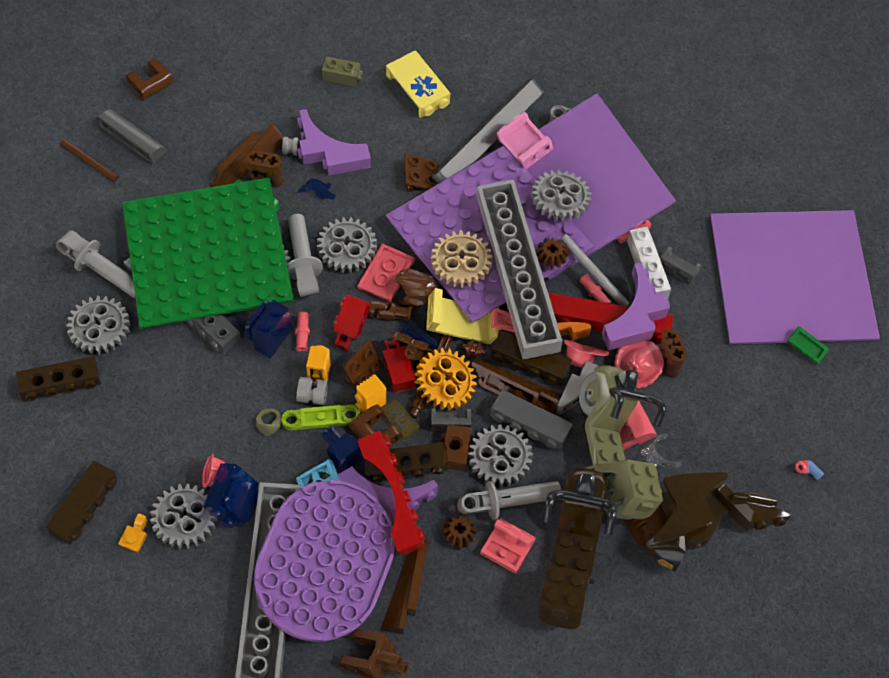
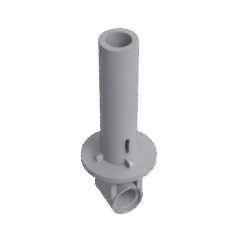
[287,214,323,297]
[56,230,136,299]
[457,481,561,520]

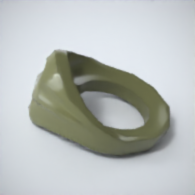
[256,408,282,437]

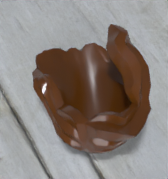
[395,269,440,307]

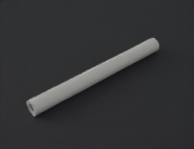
[560,234,629,306]

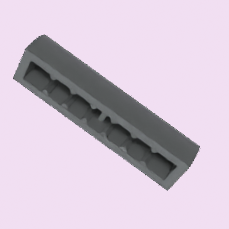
[98,109,168,164]

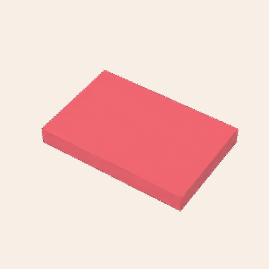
[357,244,415,303]

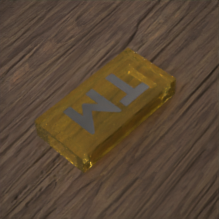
[382,399,420,441]

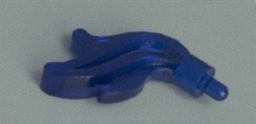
[298,179,335,200]

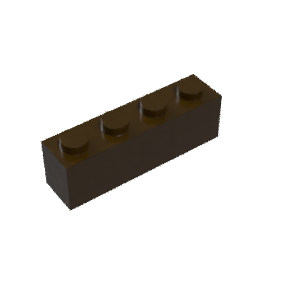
[491,330,572,386]
[47,461,117,545]

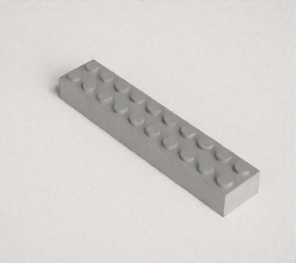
[477,180,562,359]
[235,482,301,678]

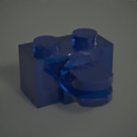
[321,425,361,473]

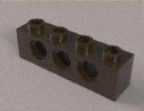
[16,356,101,401]
[365,442,449,482]

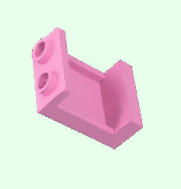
[497,112,554,169]

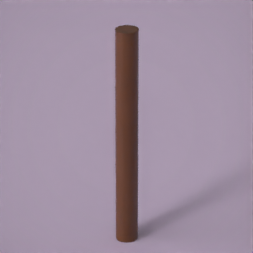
[60,139,119,182]

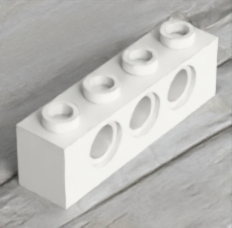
[627,227,671,299]

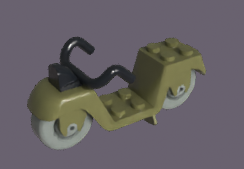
[579,365,666,520]

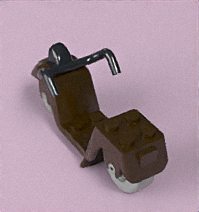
[539,468,617,629]

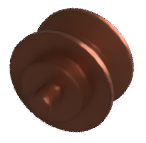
[463,338,486,359]

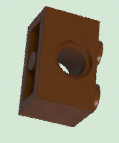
[441,424,471,471]

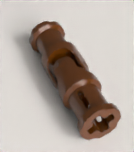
[368,301,412,323]

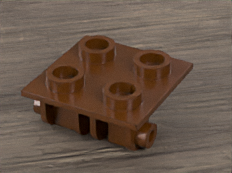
[404,153,438,192]
[387,332,433,361]
[343,339,382,391]
[622,506,667,547]

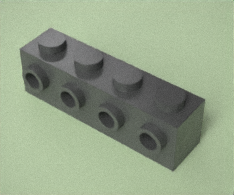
[186,314,241,354]
[490,389,573,451]

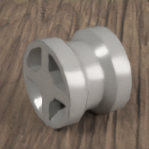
[282,137,299,156]

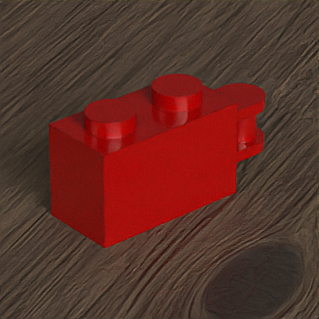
[333,294,372,351]
[383,338,418,393]

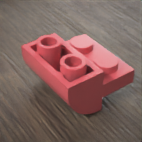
[619,401,658,451]

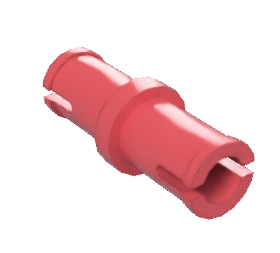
[579,274,612,304]
[295,312,310,351]

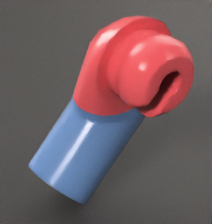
[795,461,824,481]

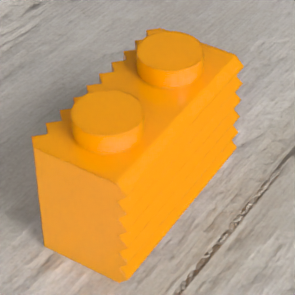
[306,345,331,382]
[355,375,386,413]

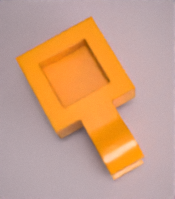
[118,514,148,553]

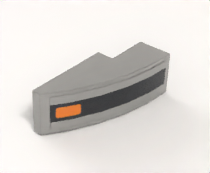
[556,361,598,415]

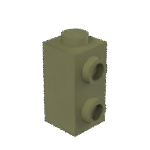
[322,57,363,87]

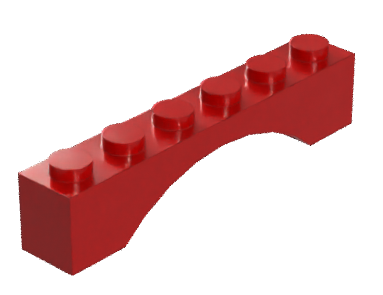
[357,431,426,555]

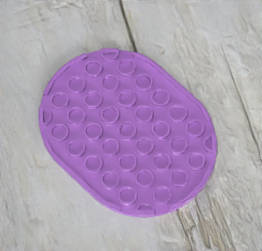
[254,480,395,642]

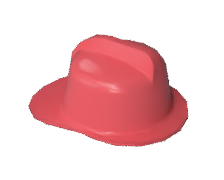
[564,340,609,368]
[202,453,229,488]

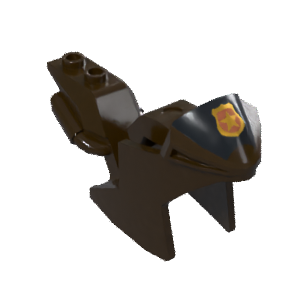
[644,472,791,572]

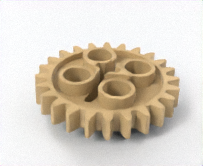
[431,230,493,288]

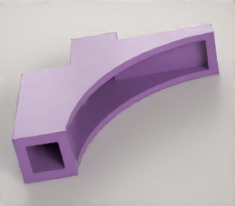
[297,109,371,175]
[602,262,670,350]
[338,466,438,527]

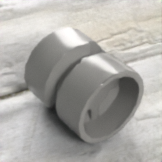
[297,377,328,405]

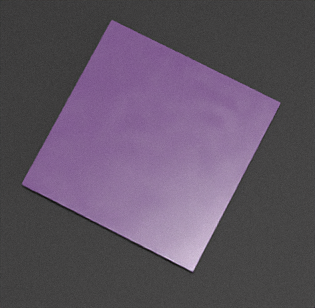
[527,94,676,280]
[386,145,594,323]
[710,210,880,344]

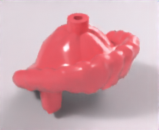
[614,340,664,389]

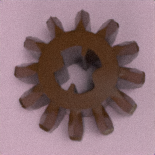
[536,237,568,270]
[442,514,477,550]

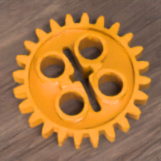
[415,348,477,411]

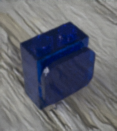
[245,299,292,359]
[203,463,259,528]

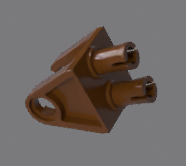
[338,628,409,678]

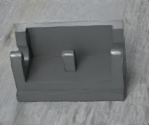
[660,247,701,284]
[431,408,471,432]

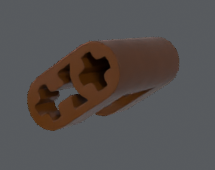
[125,57,174,100]
[247,151,283,187]
[658,329,687,378]
[349,404,403,445]

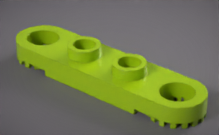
[281,404,360,431]

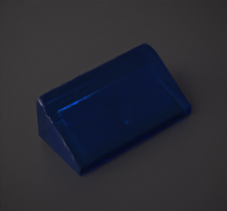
[400,320,438,353]

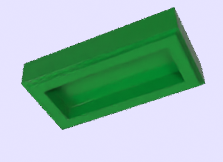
[786,326,829,364]

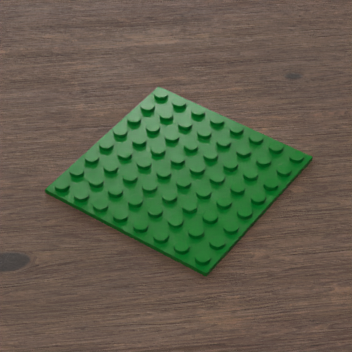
[122,178,294,329]

